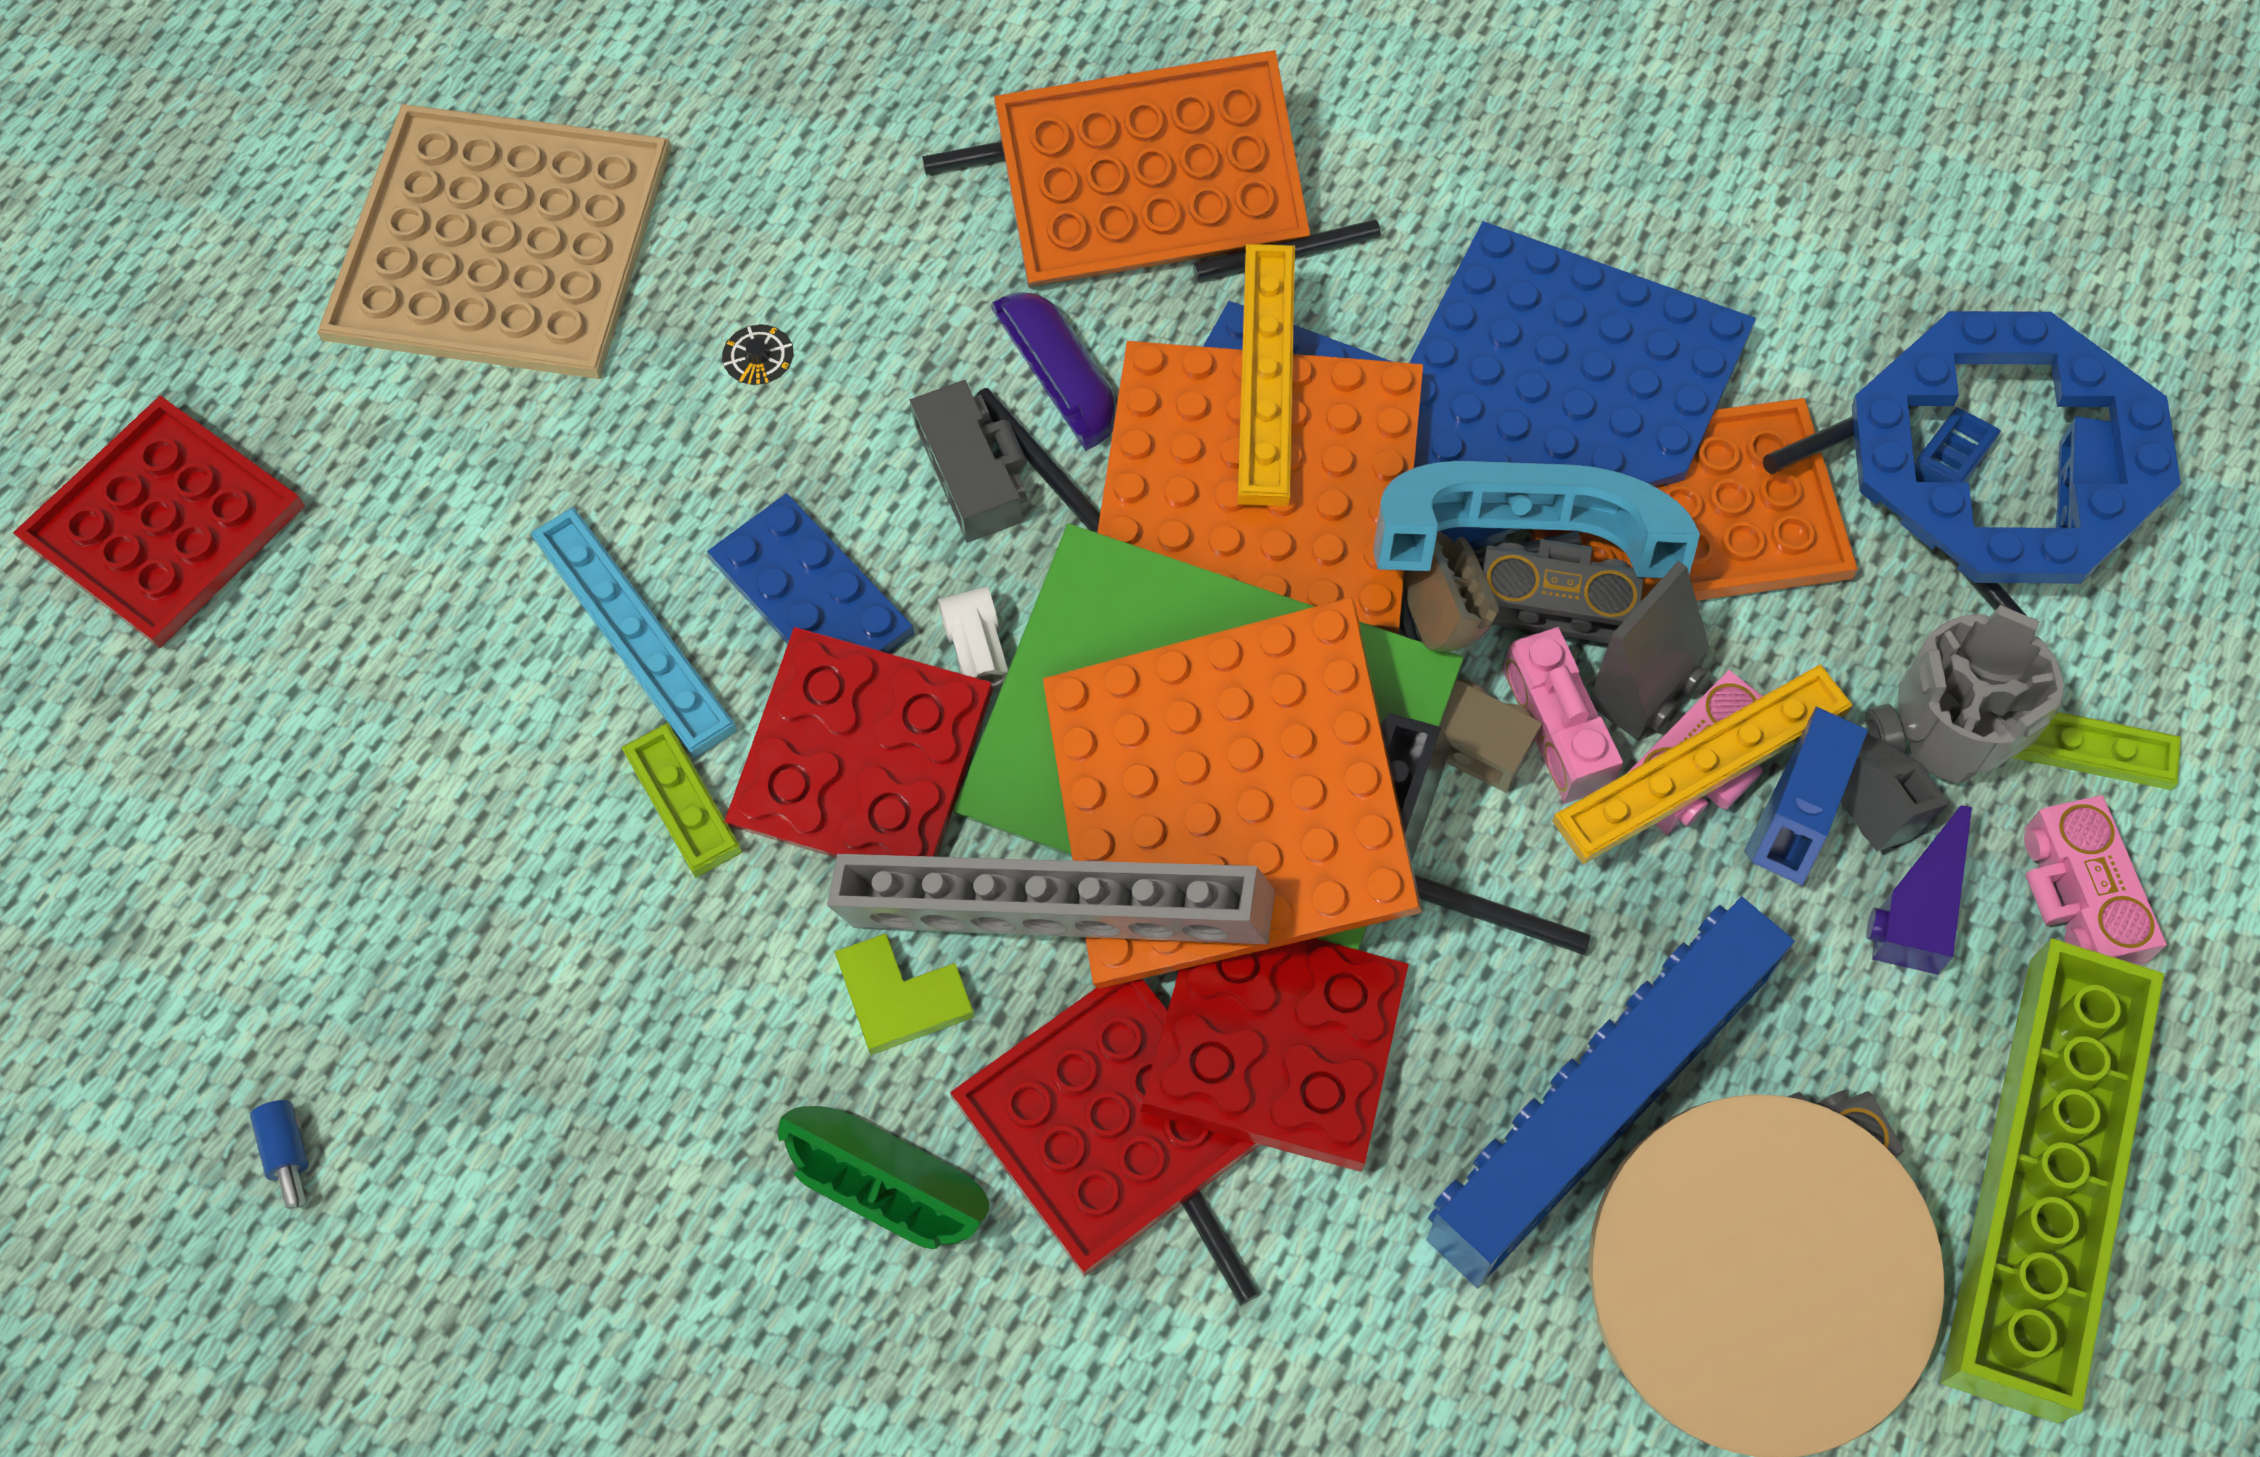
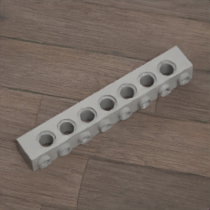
[827,854,1275,944]

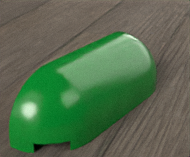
[778,1106,989,1249]

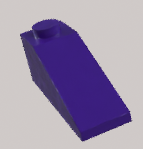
[1866,805,1972,975]

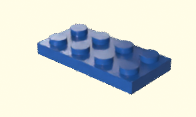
[707,493,914,653]

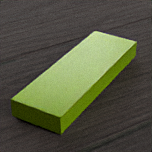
[2012,712,2181,790]
[621,722,742,878]

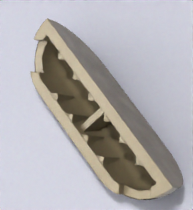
[1403,531,1499,652]

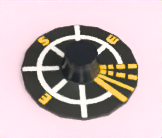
[722,324,794,385]

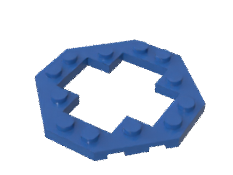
[1852,311,2181,584]

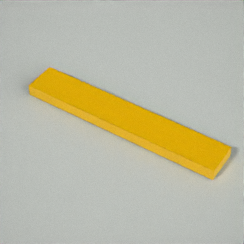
[1237,244,1295,506]
[1552,664,1853,865]

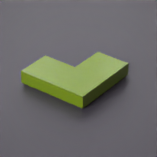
[834,933,975,1056]

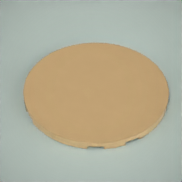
[1588,1094,1944,1457]

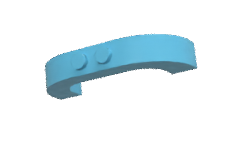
[1373,461,1700,578]

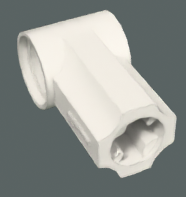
[938,586,1008,689]

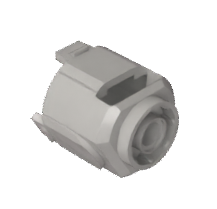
[1898,605,2063,783]

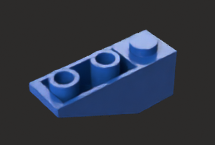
[1744,706,1868,886]

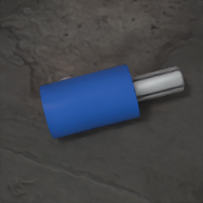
[250,1100,309,1210]

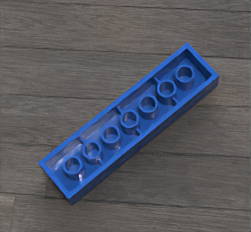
[1426,896,1795,1289]

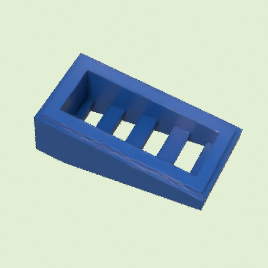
[1914,407,2001,482]

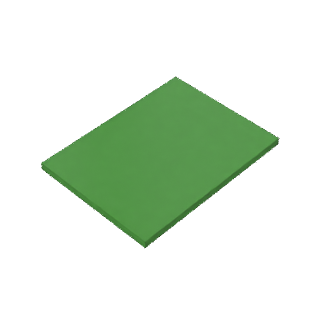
[953,523,1464,950]

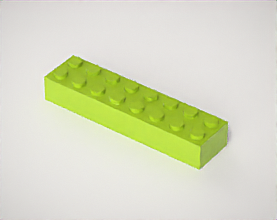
[1940,938,2165,1424]

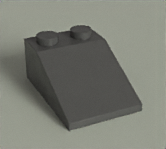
[1590,561,1710,741]

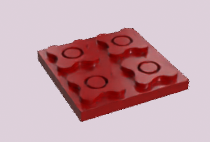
[13,395,305,649]
[724,627,994,858]
[1140,938,1409,1172]
[950,979,1260,1277]

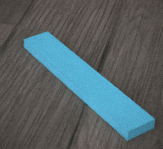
[530,507,738,759]

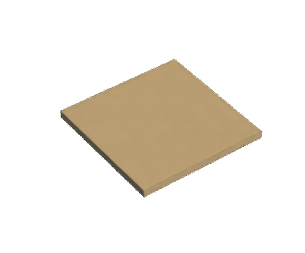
[317,104,671,379]

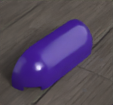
[991,292,1118,451]

